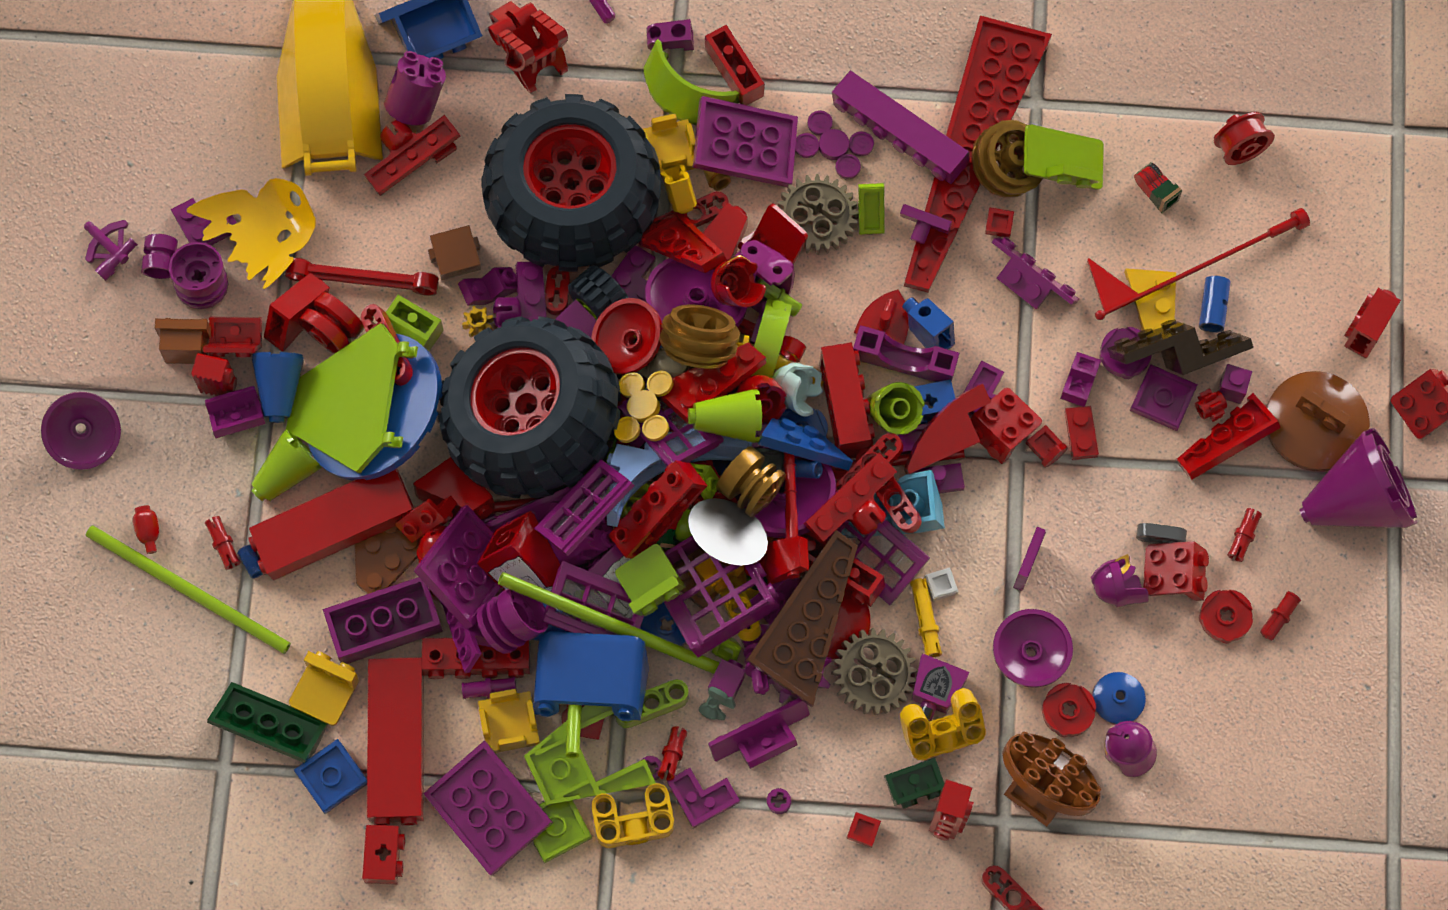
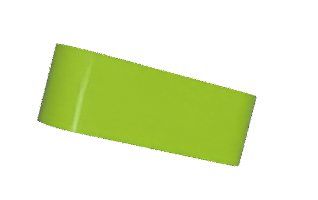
[615,679,689,728]

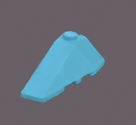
[841,470,945,538]

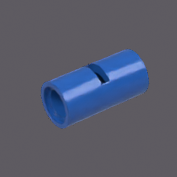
[1199,276,1231,333]

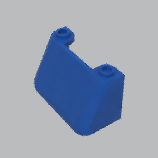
[533,632,649,721]

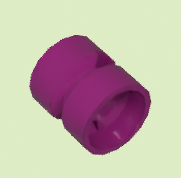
[141,234,178,279]

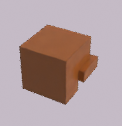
[428,225,481,280]
[154,318,211,364]

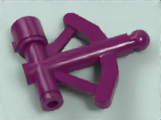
[84,220,138,281]

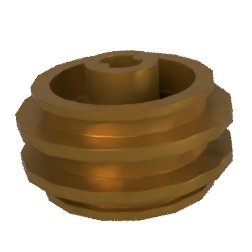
[971,120,1043,198]
[659,304,740,369]

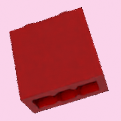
[1344,287,1401,359]

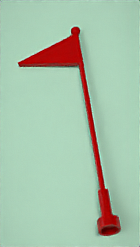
[1087,208,1310,320]

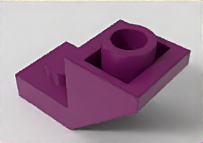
[458,267,517,306]

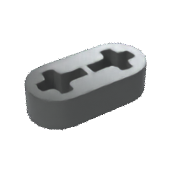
[1136,523,1187,544]

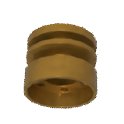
[716,446,786,517]

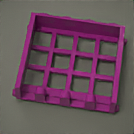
[664,536,780,658]

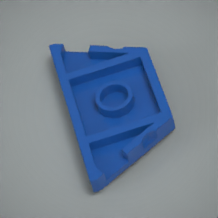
[758,418,853,471]

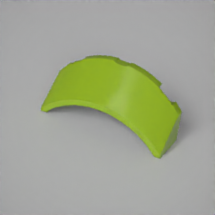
[644,39,739,125]

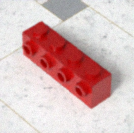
[609,460,708,559]
[784,532,885,607]
[422,638,530,679]
[929,779,974,841]

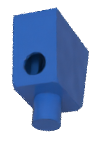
[902,297,955,349]

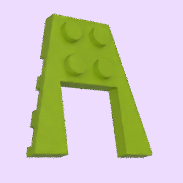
[524,705,656,805]

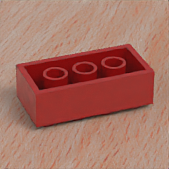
[819,342,875,459]

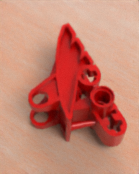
[488,1,568,94]

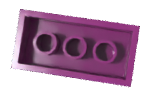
[323,577,443,664]

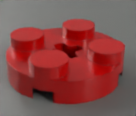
[1199,589,1253,644]
[1042,683,1096,737]

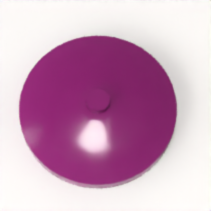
[645,258,747,328]
[735,447,836,538]

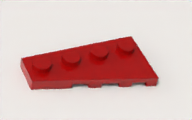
[638,212,727,273]
[658,342,766,424]
[1177,393,1281,480]

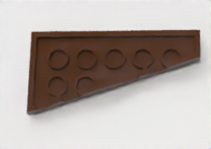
[746,530,858,707]

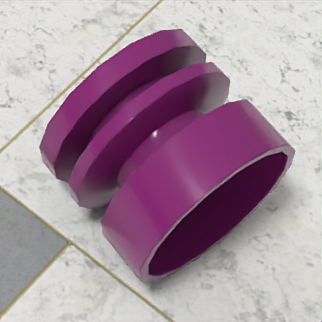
[168,242,229,309]
[476,588,548,654]

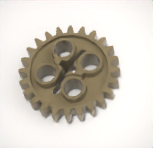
[777,174,859,255]
[831,628,918,715]

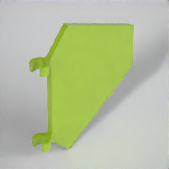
[286,323,418,474]

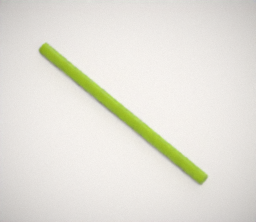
[86,525,291,654]
[498,572,719,674]

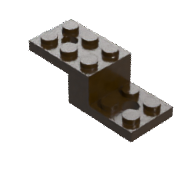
[1107,319,1254,375]

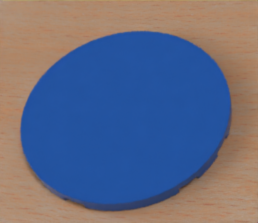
[308,334,442,481]

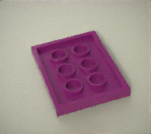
[693,96,798,188]
[414,505,501,630]
[423,741,554,876]

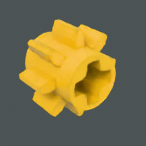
[462,306,494,338]

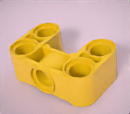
[900,688,986,760]
[592,783,674,848]

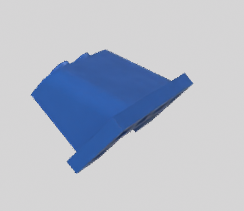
[375,0,482,59]

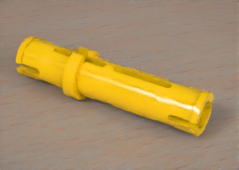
[910,578,942,658]

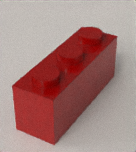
[705,25,765,105]

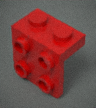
[737,203,808,264]
[203,316,262,358]
[1391,369,1448,439]
[971,388,1042,464]
[1143,541,1209,601]

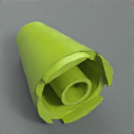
[867,382,924,435]
[688,389,762,443]
[251,429,322,501]

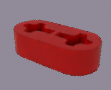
[545,266,570,316]

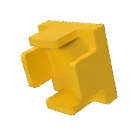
[643,114,696,174]
[478,689,540,753]

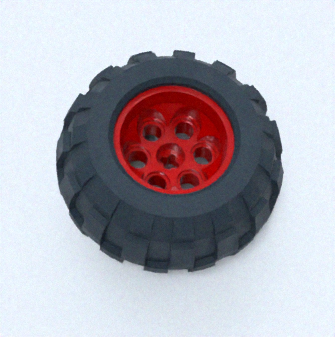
[481,94,661,272]
[438,316,621,498]

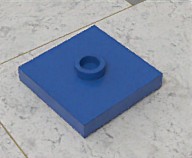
[294,739,367,814]

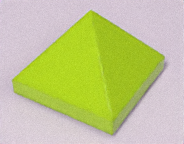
[712,638,742,661]

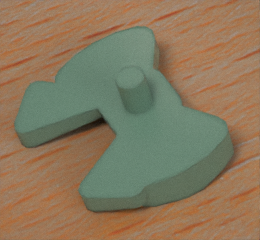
[699,687,736,720]

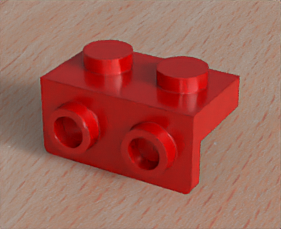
[395,495,457,543]

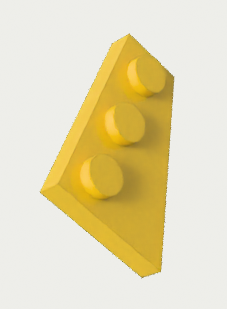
[1124,268,1176,330]

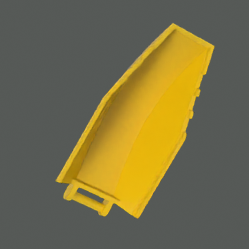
[277,0,383,176]

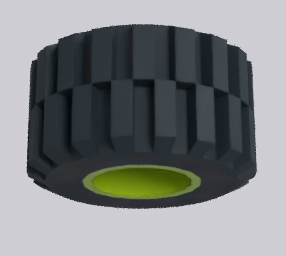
[568,265,629,320]

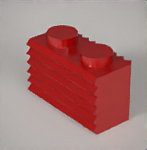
[191,353,237,397]

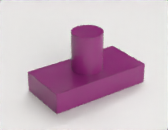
[900,204,952,244]
[910,463,965,494]

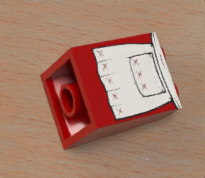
[477,511,560,592]

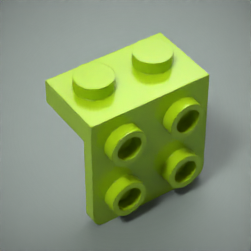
[615,544,685,616]

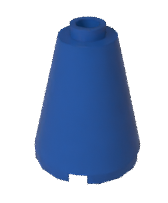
[252,352,304,423]

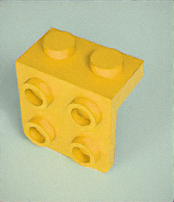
[289,651,360,726]

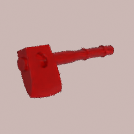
[765,452,809,584]

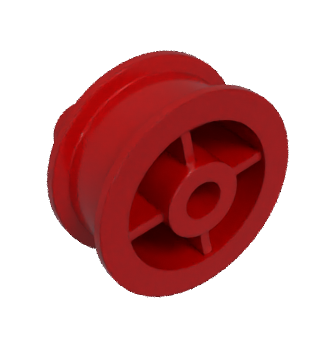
[1214,112,1275,165]

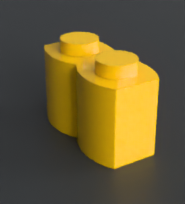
[661,164,697,214]

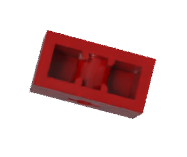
[362,825,405,885]

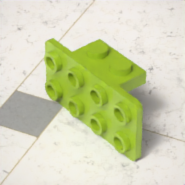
[1024,124,1104,190]

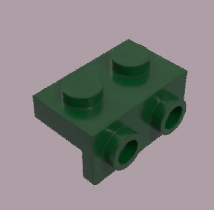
[884,758,944,809]

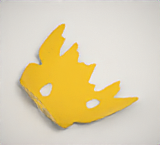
[187,178,316,289]

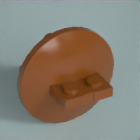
[1267,371,1370,472]
[1002,732,1101,827]

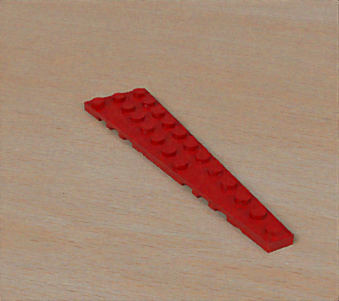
[904,15,1052,293]

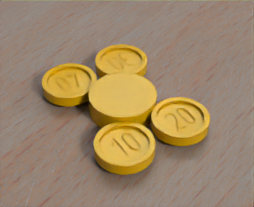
[614,371,673,443]

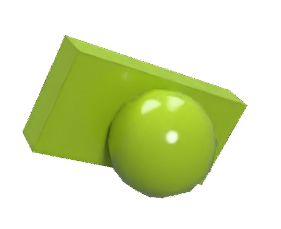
[858,183,885,235]

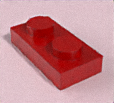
[1064,406,1099,460]

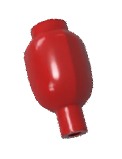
[132,505,159,554]

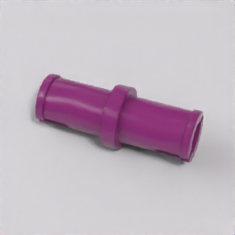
[462,677,517,699]

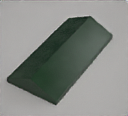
[207,682,328,763]

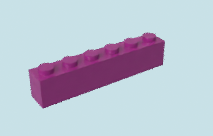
[832,70,970,184]

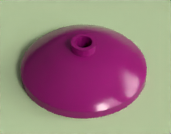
[41,392,121,470]
[993,609,1073,688]

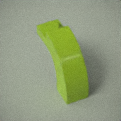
[750,298,792,378]

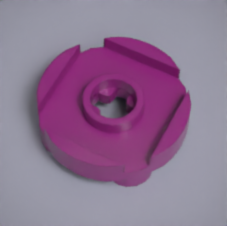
[1099,327,1152,380]

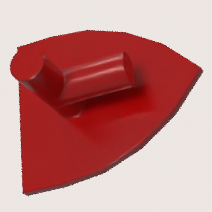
[854,289,909,344]

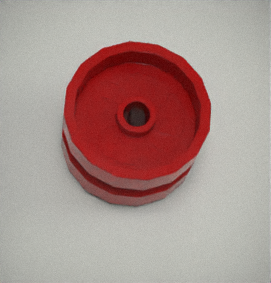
[298,291,364,354]

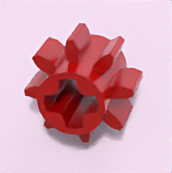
[1195,388,1227,422]

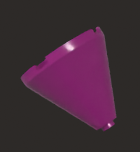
[1299,428,1418,528]

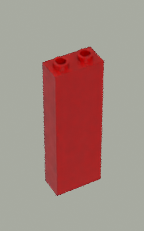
[248,469,414,581]
[367,657,424,826]

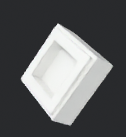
[924,567,958,601]

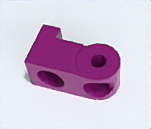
[646,19,694,51]

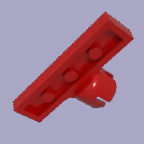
[364,114,461,196]
[803,452,897,543]

